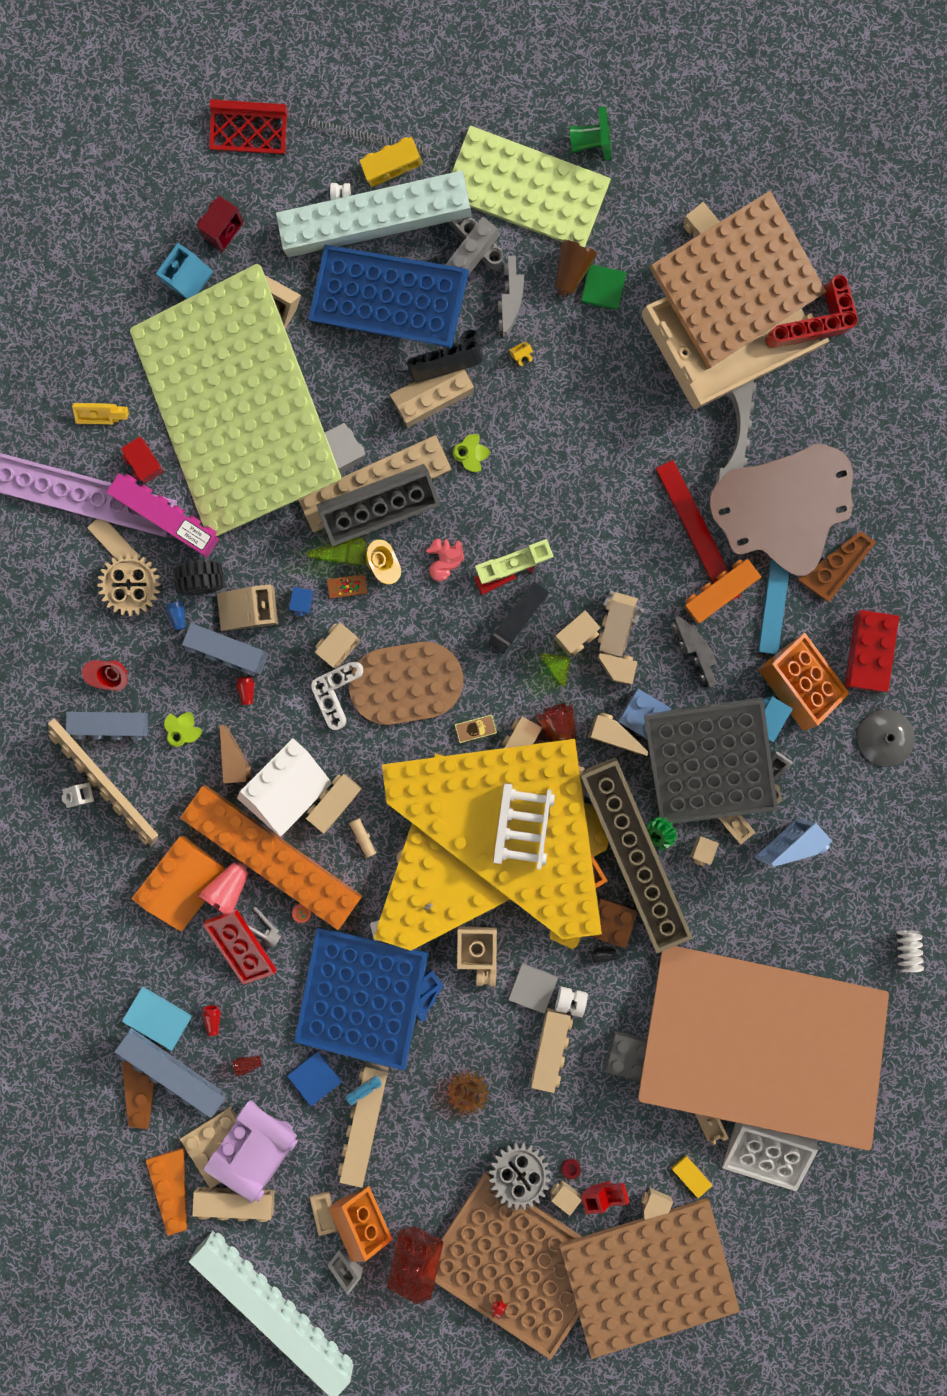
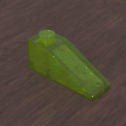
[306,537,368,567]

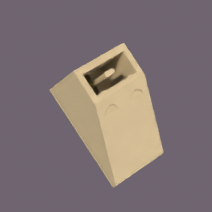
[217,584,278,631]

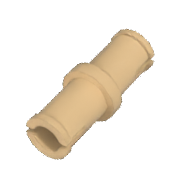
[349,818,377,858]

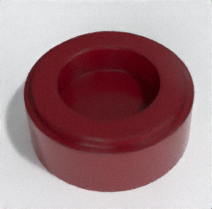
[561,1158,581,1179]

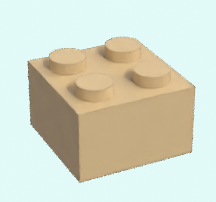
[554,610,600,656]
[315,623,361,669]
[457,926,497,969]

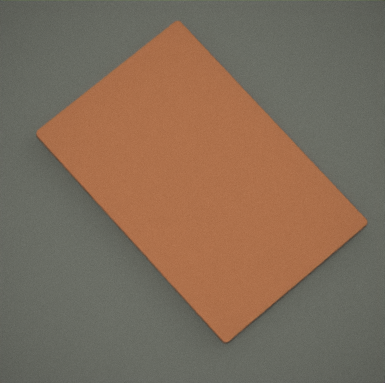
[638,946,889,1150]

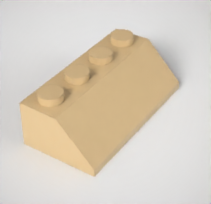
[390,369,474,428]

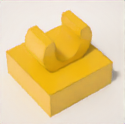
[509,342,533,366]

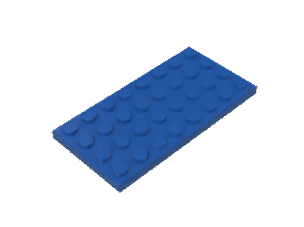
[308,245,469,348]

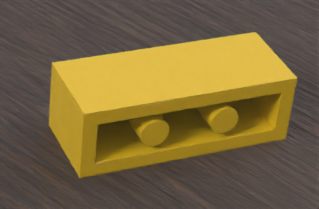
[360,137,423,187]

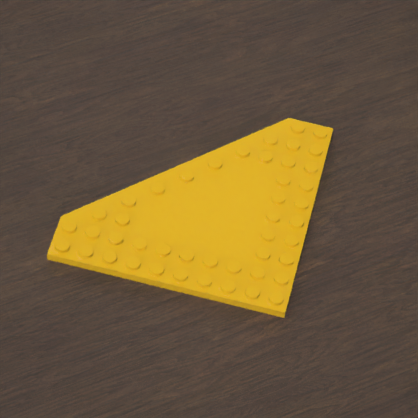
[382,739,602,939]
[374,753,609,951]

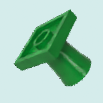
[570,106,612,161]

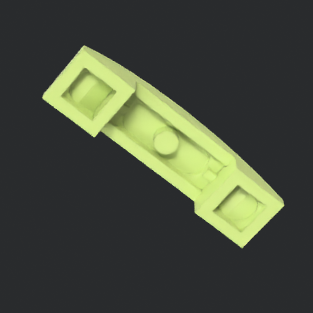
[475,539,554,584]

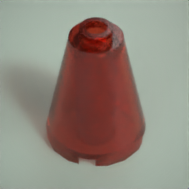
[536,703,577,750]

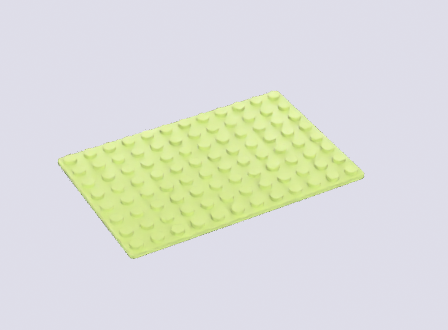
[130,264,341,536]

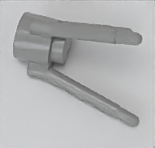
[248,907,281,949]

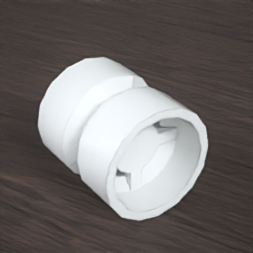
[555,986,588,1017]

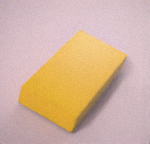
[671,1155,713,1199]

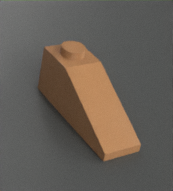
[220,725,252,783]

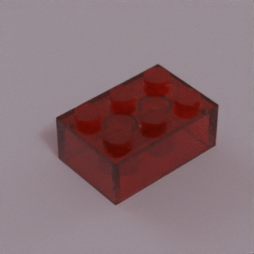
[387,1226,444,1304]

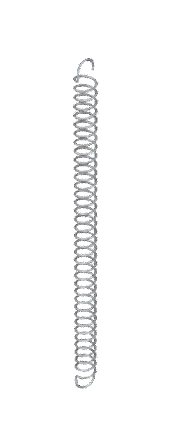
[300,118,439,156]

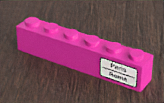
[106,473,220,558]

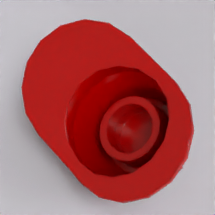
[82,660,128,691]

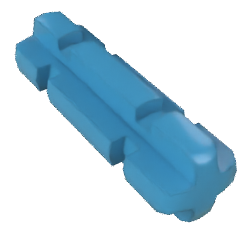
[346,1076,382,1105]

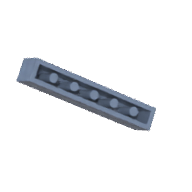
[115,1028,226,1118]

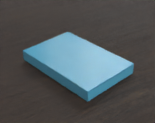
[122,987,192,1051]

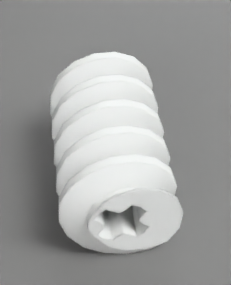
[897,930,924,972]

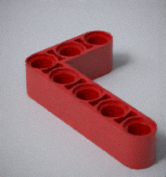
[765,275,858,348]

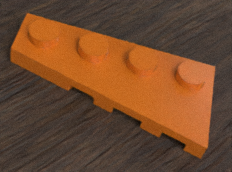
[146,1148,188,1236]

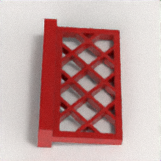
[209,99,288,155]

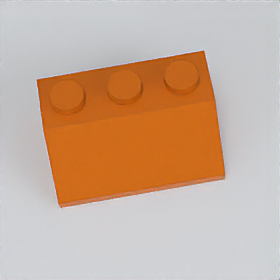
[328,1186,393,1262]

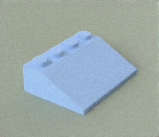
[755,819,832,867]

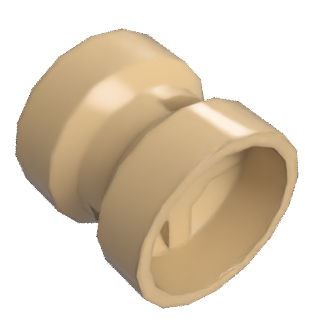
[476,969,496,987]

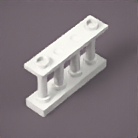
[493,784,555,869]

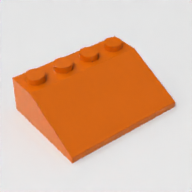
[758,633,849,731]
[131,836,226,932]

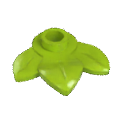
[453,434,491,472]
[164,712,202,747]

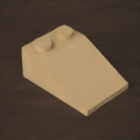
[588,713,648,756]

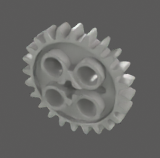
[488,1143,551,1210]

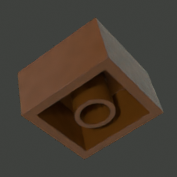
[589,897,638,948]

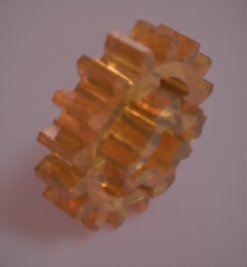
[447,1070,489,1115]

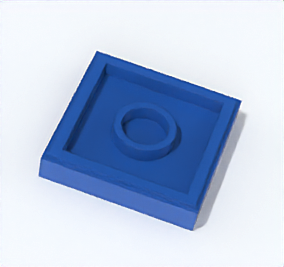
[287,1051,342,1106]

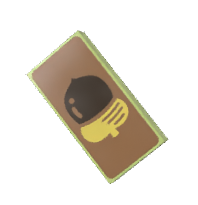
[455,715,497,743]

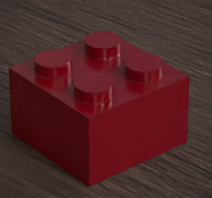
[197,195,244,253]

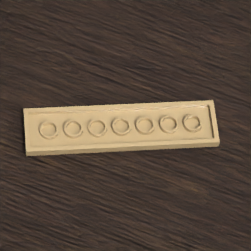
[299,435,452,533]
[48,718,158,846]

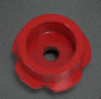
[491,1300,508,1320]

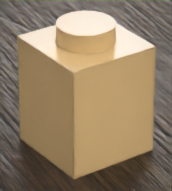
[690,836,719,866]
[550,1180,582,1216]

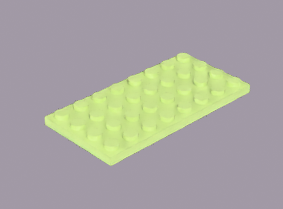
[452,126,611,247]

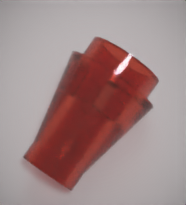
[232,1055,262,1077]

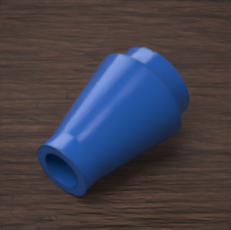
[165,601,186,630]

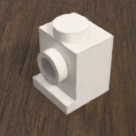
[62,783,94,808]

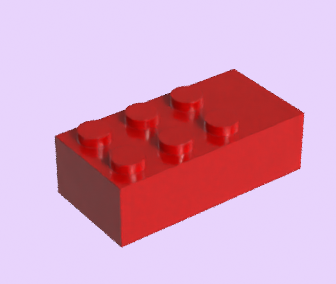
[844,610,899,693]

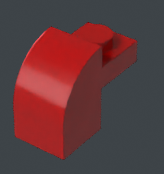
[581,1181,630,1214]

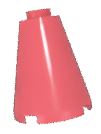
[198,861,249,914]

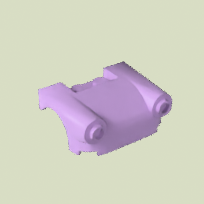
[203,1100,298,1203]

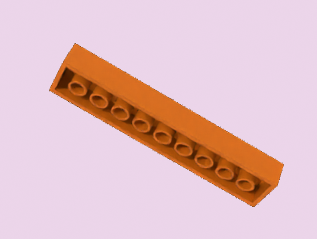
[180,785,362,930]

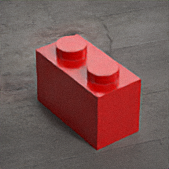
[121,436,164,484]

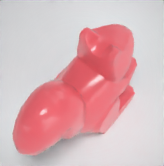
[426,539,464,582]

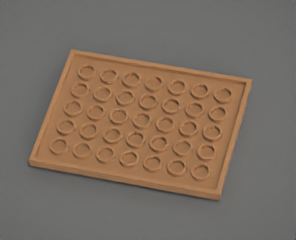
[649,191,827,369]
[420,1172,583,1360]
[559,1198,740,1359]

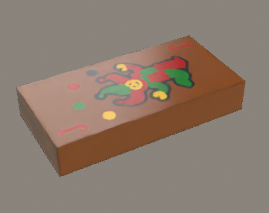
[327,574,368,599]

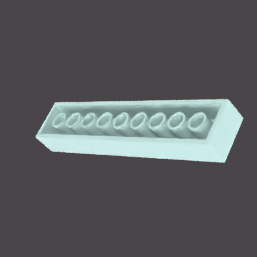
[276,170,472,257]
[189,1231,353,1396]

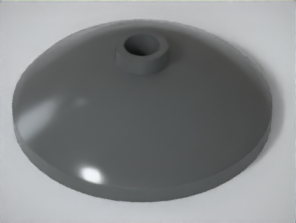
[857,709,915,767]

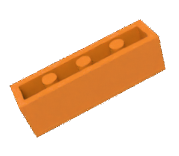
[684,559,761,625]

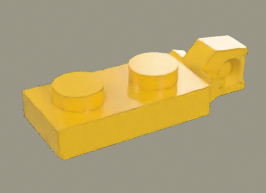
[72,403,129,424]

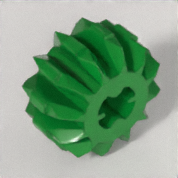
[646,816,678,851]

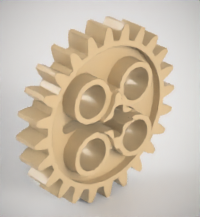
[97,554,162,616]

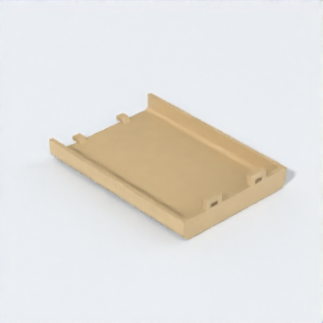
[642,297,829,409]

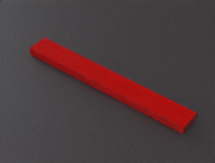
[656,460,741,602]

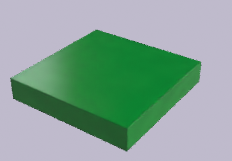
[581,265,626,310]

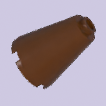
[555,239,597,297]

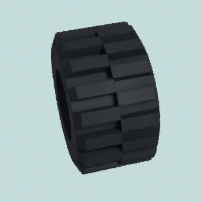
[173,561,225,595]

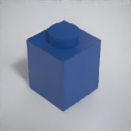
[289,587,314,617]

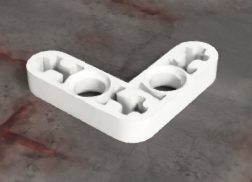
[311,662,363,730]

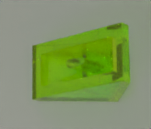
[540,653,570,687]

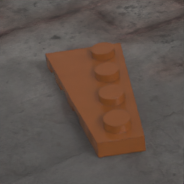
[797,531,876,603]
[122,1061,155,1129]

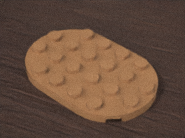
[349,642,463,725]

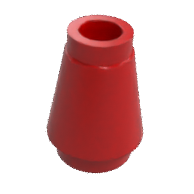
[235,676,255,705]
[201,1005,221,1036]

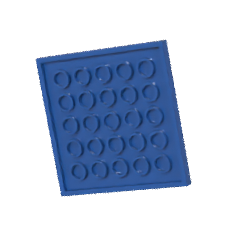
[294,927,429,1070]

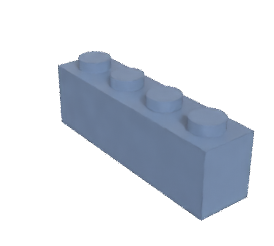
[66,712,148,740]

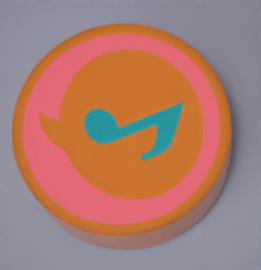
[292,904,312,923]

